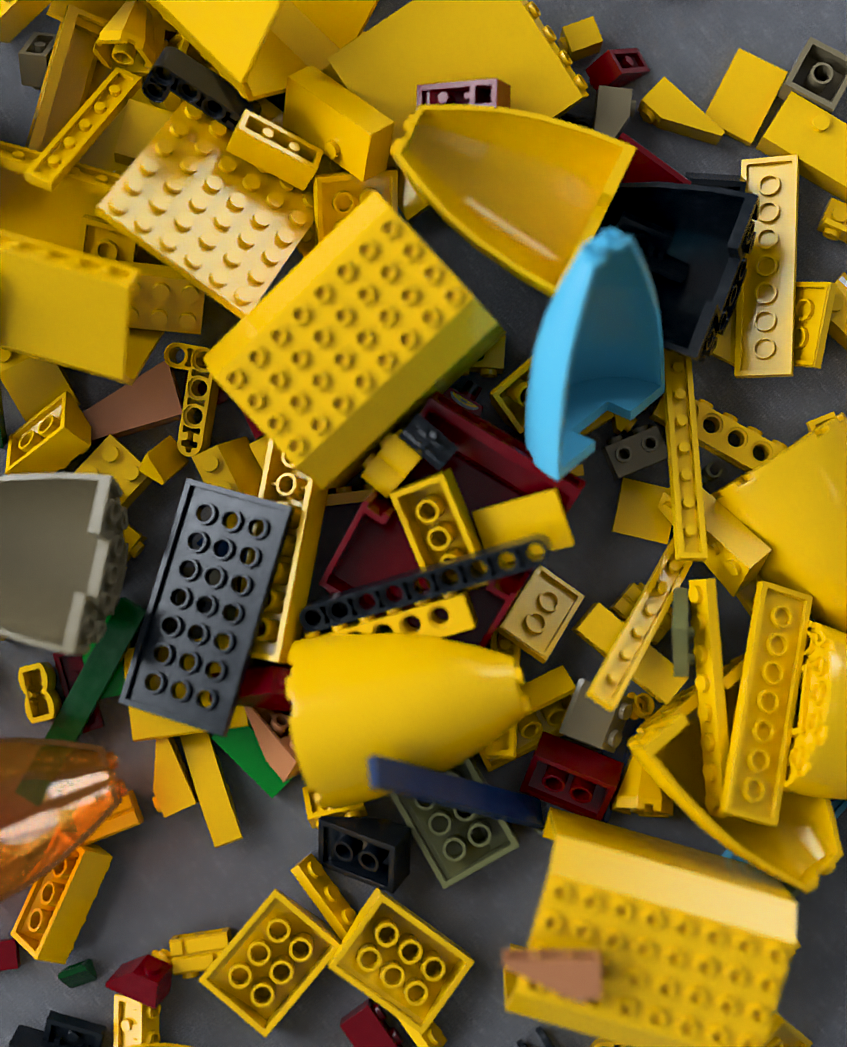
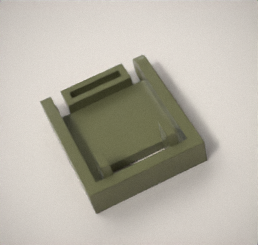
[672,587,695,677]

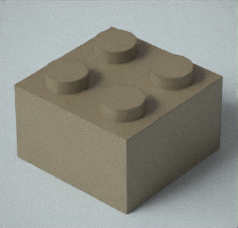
[777,36,847,114]

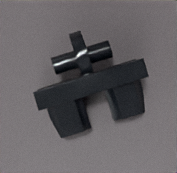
[399,413,459,471]

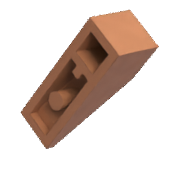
[502,950,601,1003]

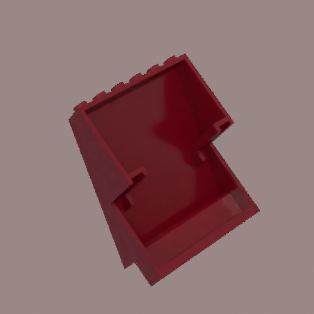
[319,391,587,648]

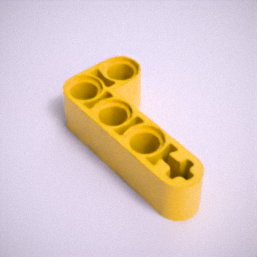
[164,342,220,457]

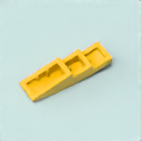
[180,732,243,848]

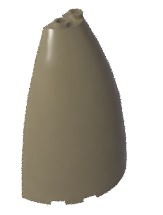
[0,473,129,655]

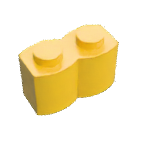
[360,429,423,499]
[18,662,62,724]

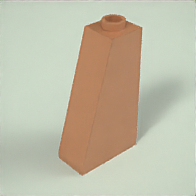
[82,361,183,446]

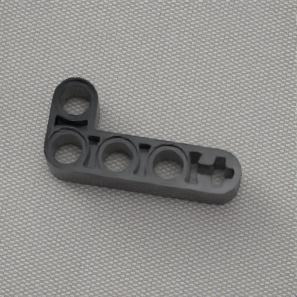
[142,46,262,131]

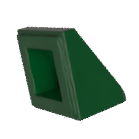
[57,959,97,988]

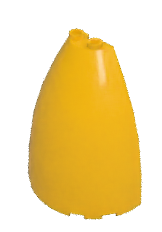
[390,104,636,299]
[710,412,847,633]
[783,621,847,800]
[286,633,531,810]
[627,653,843,894]

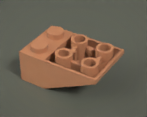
[244,706,302,782]

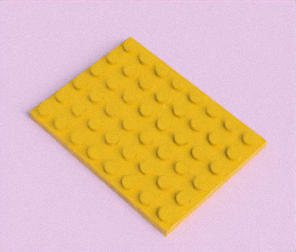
[95,65,347,319]

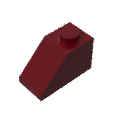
[585,48,650,91]
[105,954,173,1009]

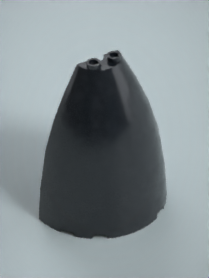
[599,182,759,362]

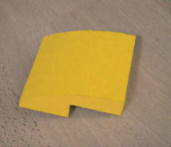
[611,477,672,545]

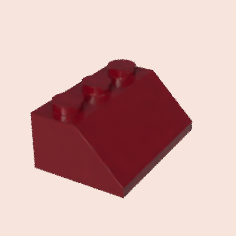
[618,132,691,184]
[519,731,624,821]

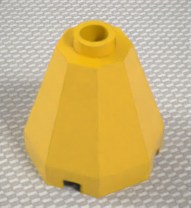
[93,1,156,76]
[611,754,674,818]

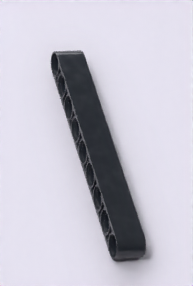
[299,533,552,632]

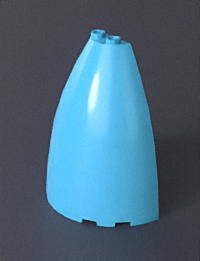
[524,229,665,481]

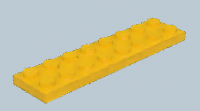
[734,154,799,378]
[719,580,813,827]

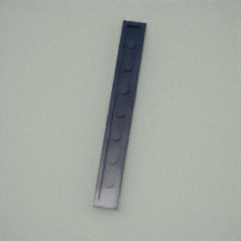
[368,755,544,829]

